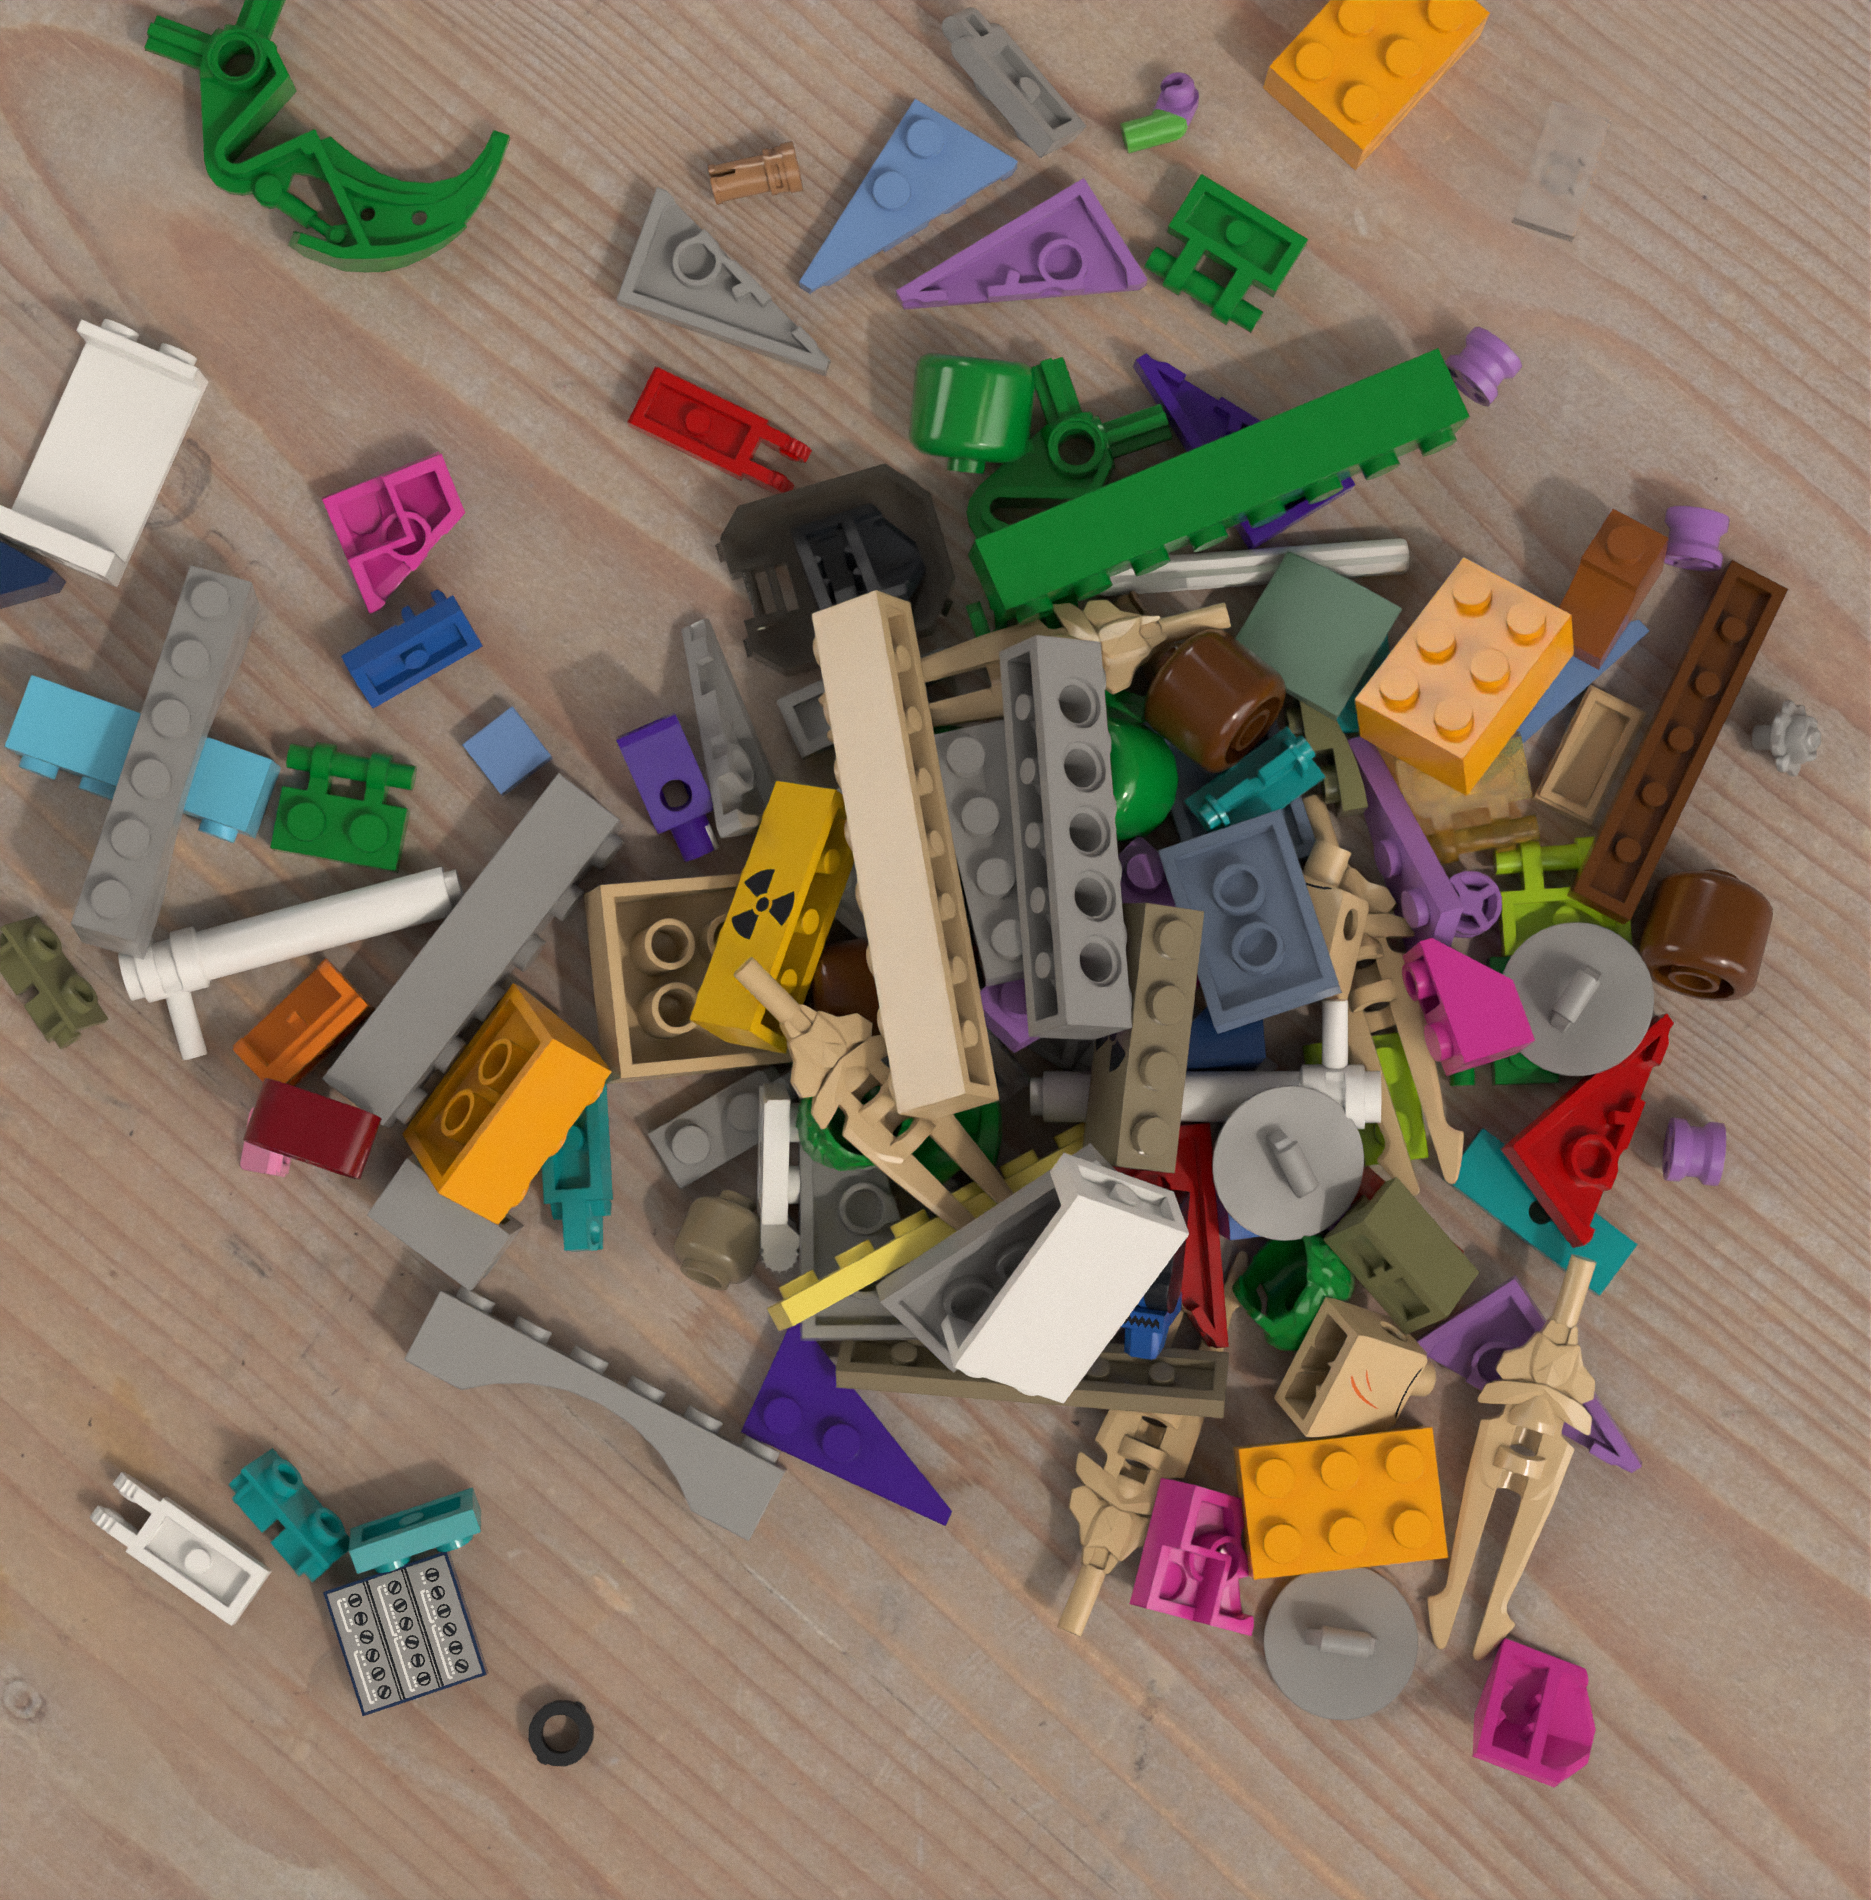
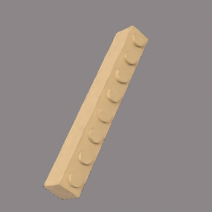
[812,590,999,1120]

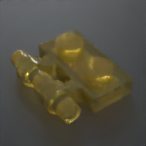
[1394,731,1540,865]

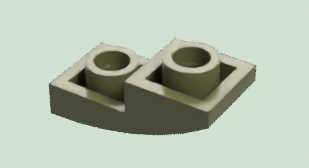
[1284,697,1368,818]

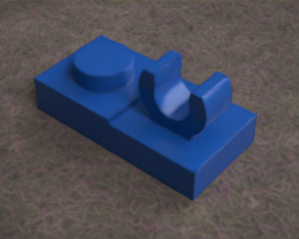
[341,589,483,709]

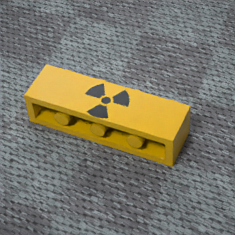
[689,781,854,1054]

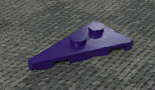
[1133,353,1356,549]
[741,1323,952,1526]

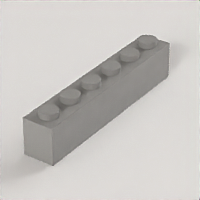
[322,773,624,1128]

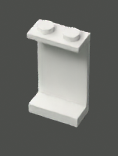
[0,319,208,587]
[941,1153,1189,1403]

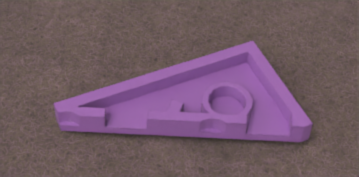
[896,178,1148,310]

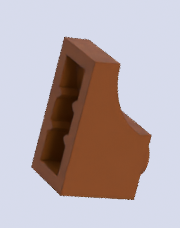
[1558,509,1669,670]

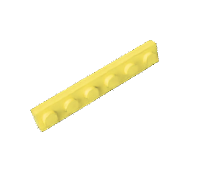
[767,1122,1085,1331]

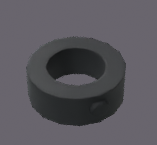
[528,1700,594,1767]

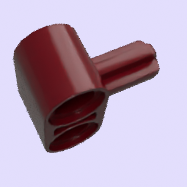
[243,1078,382,1180]

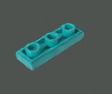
[1442,1128,1638,1296]

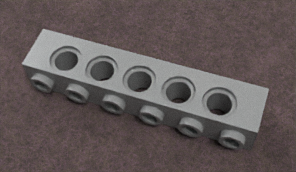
[999,635,1133,1040]

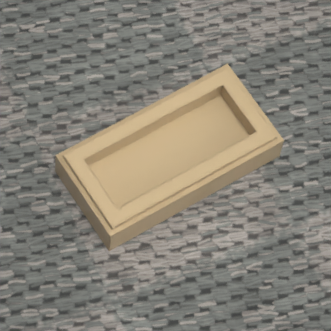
[1531,685,1646,828]

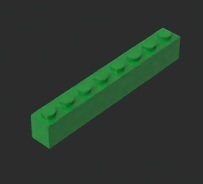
[968,348,1470,625]

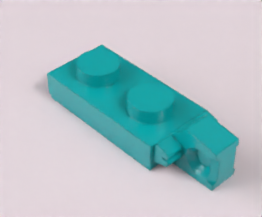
[542,1084,613,1252]

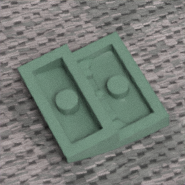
[1235,551,1402,721]

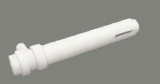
[118,866,464,1060]
[1030,999,1381,1129]

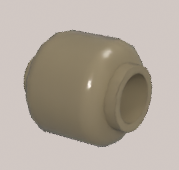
[673,1190,762,1291]

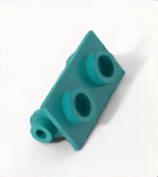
[1184,727,1326,833]
[228,1448,350,1583]

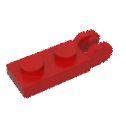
[627,366,812,498]

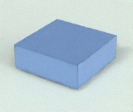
[462,706,553,797]

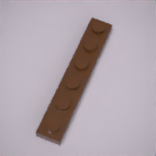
[1567,560,1788,925]

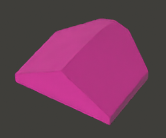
[1472,1638,1596,1788]

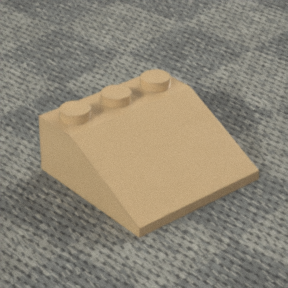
[584,874,793,1084]

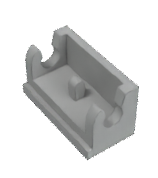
[367,1155,524,1291]

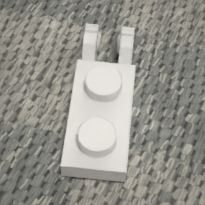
[757,1083,800,1273]
[90,1472,272,1626]

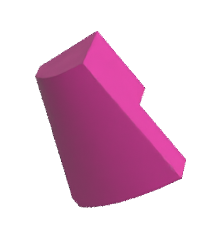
[322,451,465,614]
[1129,1478,1254,1636]

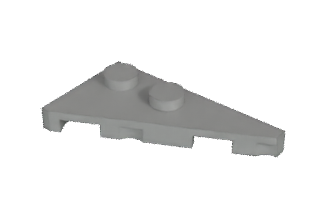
[616,187,831,377]
[681,619,776,838]

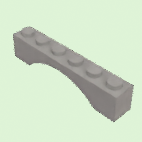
[71,565,260,959]
[404,1285,787,1541]

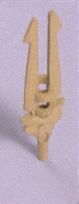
[818,600,1231,743]
[1302,794,1464,1197]
[733,957,1014,1231]
[1057,1251,1250,1637]
[1427,1254,1597,1661]

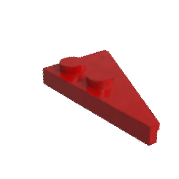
[1501,1013,1674,1248]
[1083,1122,1229,1349]

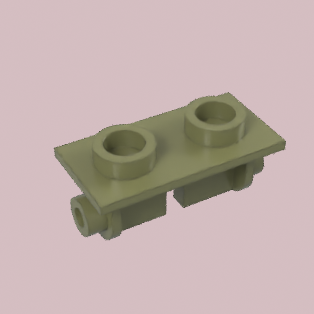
[0,916,109,1049]

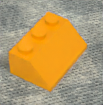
[402,983,612,1225]

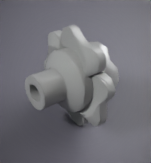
[1752,700,1821,776]

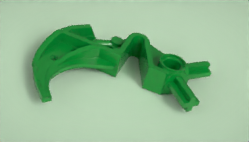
[144,0,510,273]
[965,357,1172,724]

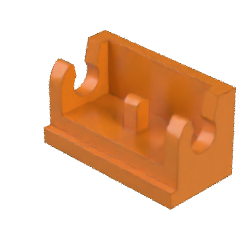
[233,958,376,1086]

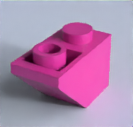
[1402,938,1535,1076]

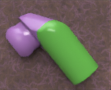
[1120,72,1199,154]

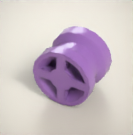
[1445,327,1522,407]
[1664,506,1730,571]
[1449,871,1502,938]
[1662,1117,1726,1186]

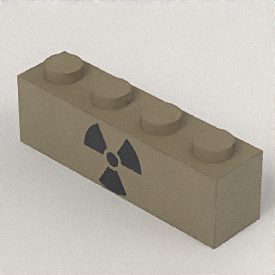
[1083,903,1204,1173]

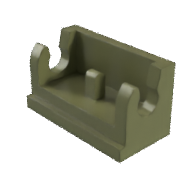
[1323,1177,1479,1334]

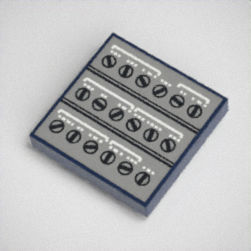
[323,1551,489,1716]

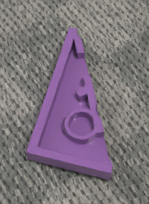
[1348,736,1464,952]
[1415,1275,1642,1473]

